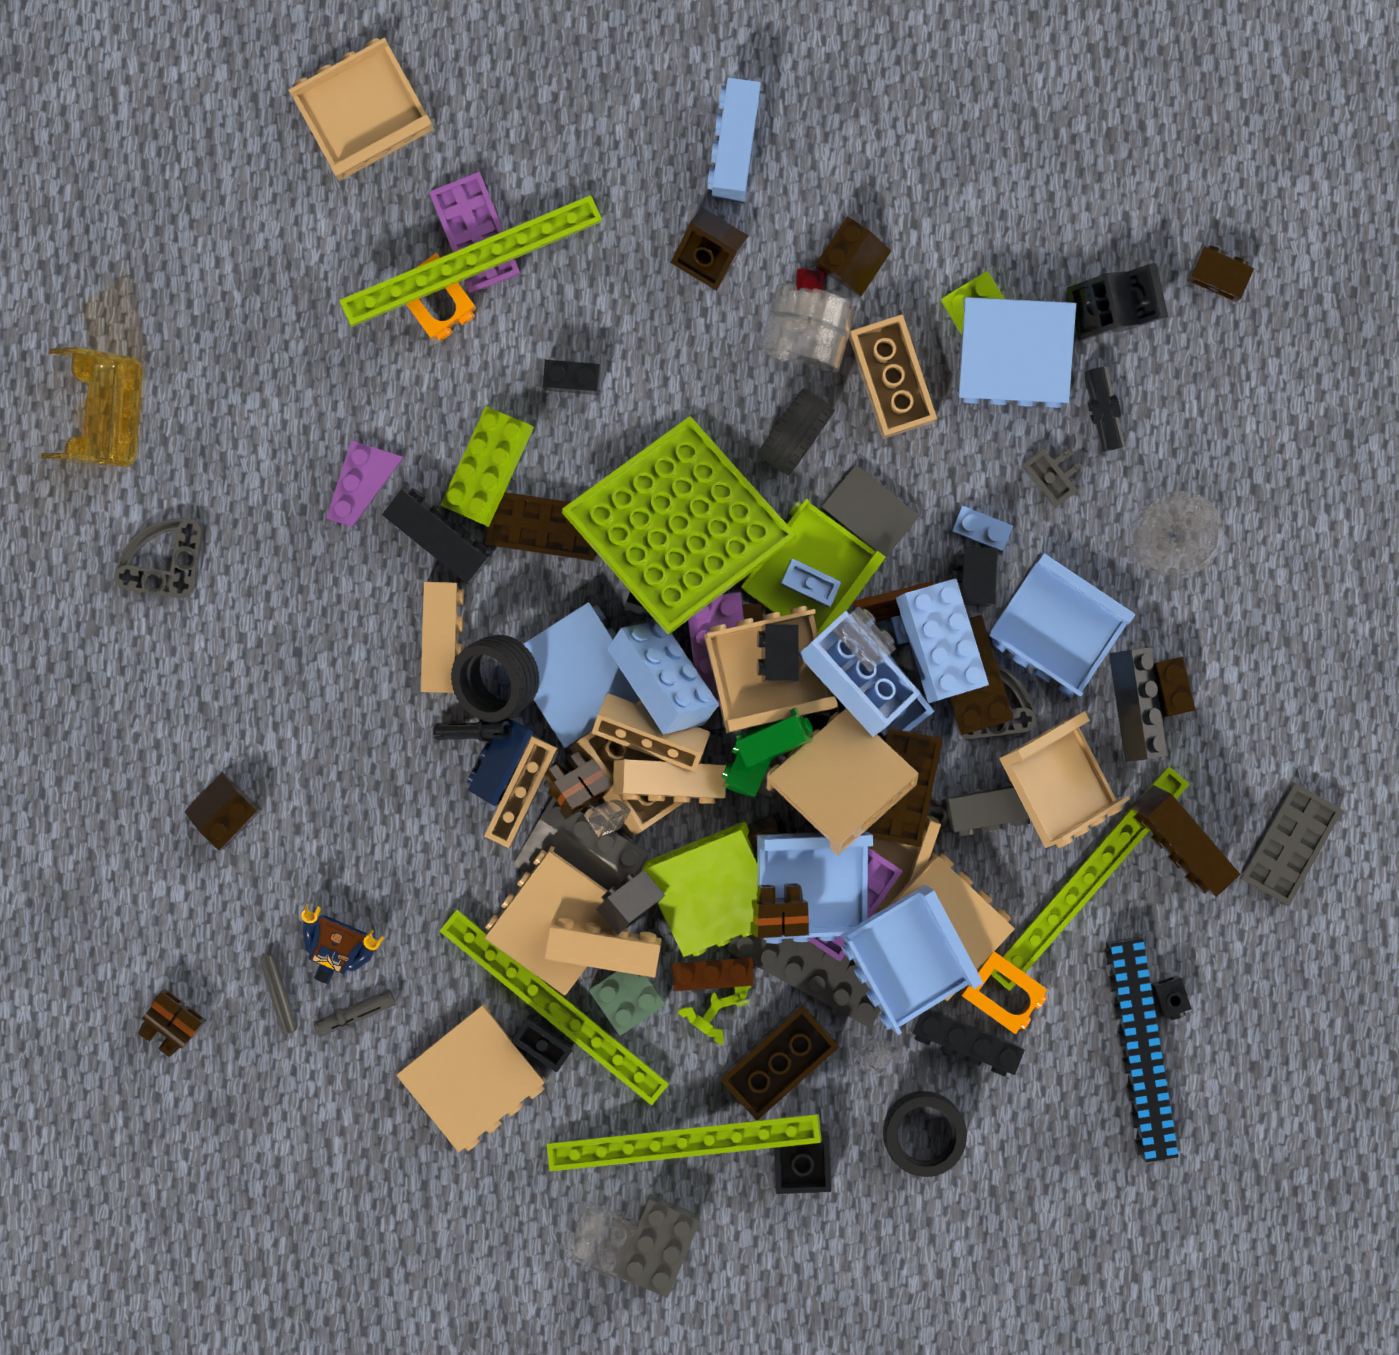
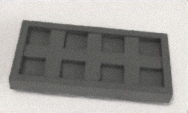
[1240,783,1343,906]

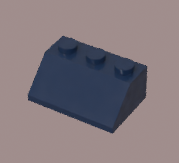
[467,718,536,806]

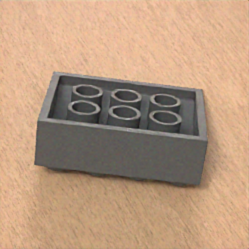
[513,796,649,891]

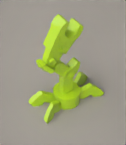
[677,986,751,1045]

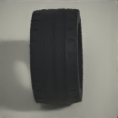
[757,388,835,476]
[451,634,540,722]
[883,1091,967,1177]

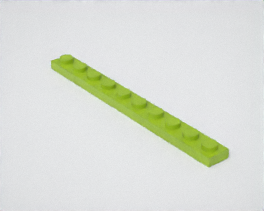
[339,195,602,328]
[991,766,1190,991]
[440,909,669,1106]
[547,1114,822,1172]

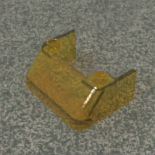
[41,347,143,467]

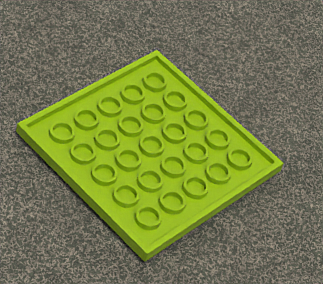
[562,416,796,635]

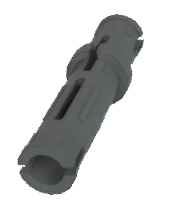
[313,989,396,1038]

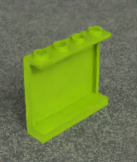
[740,499,886,635]
[641,821,757,957]

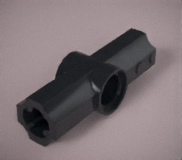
[1083,366,1126,452]

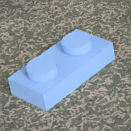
[952,506,1013,552]
[779,559,841,608]

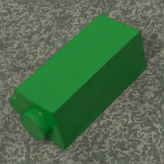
[736,707,813,768]

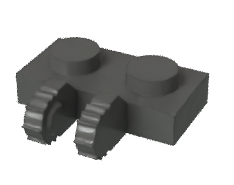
[1021,447,1084,508]

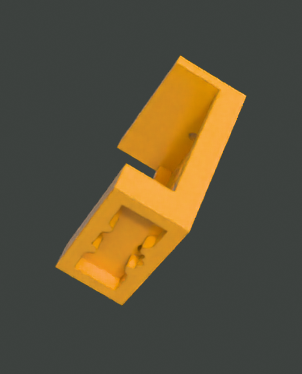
[406,253,477,341]
[959,951,1048,1034]

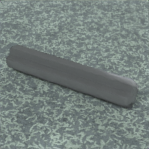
[260,954,297,1035]

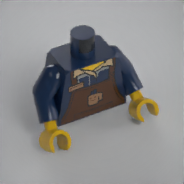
[301,904,384,984]

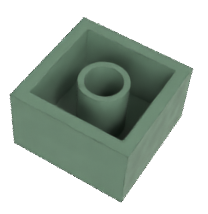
[589,971,666,1036]

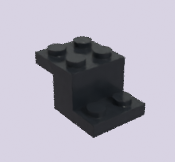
[1067,263,1168,341]

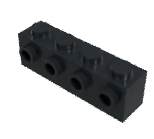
[382,488,492,584]
[1109,647,1168,762]
[910,1009,1025,1077]

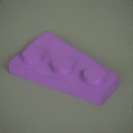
[326,440,404,527]

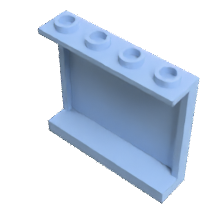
[957,297,1076,408]
[988,553,1136,698]
[524,602,640,748]
[757,831,873,944]
[840,884,983,1035]

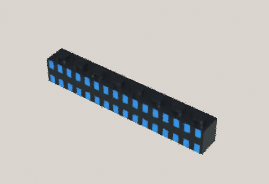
[1103,937,1179,1163]

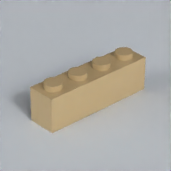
[421,582,464,693]
[592,693,710,772]
[484,736,559,848]
[613,759,726,804]
[545,918,662,978]

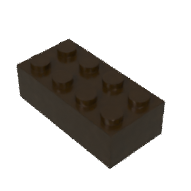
[1130,785,1241,897]
[720,1003,839,1121]

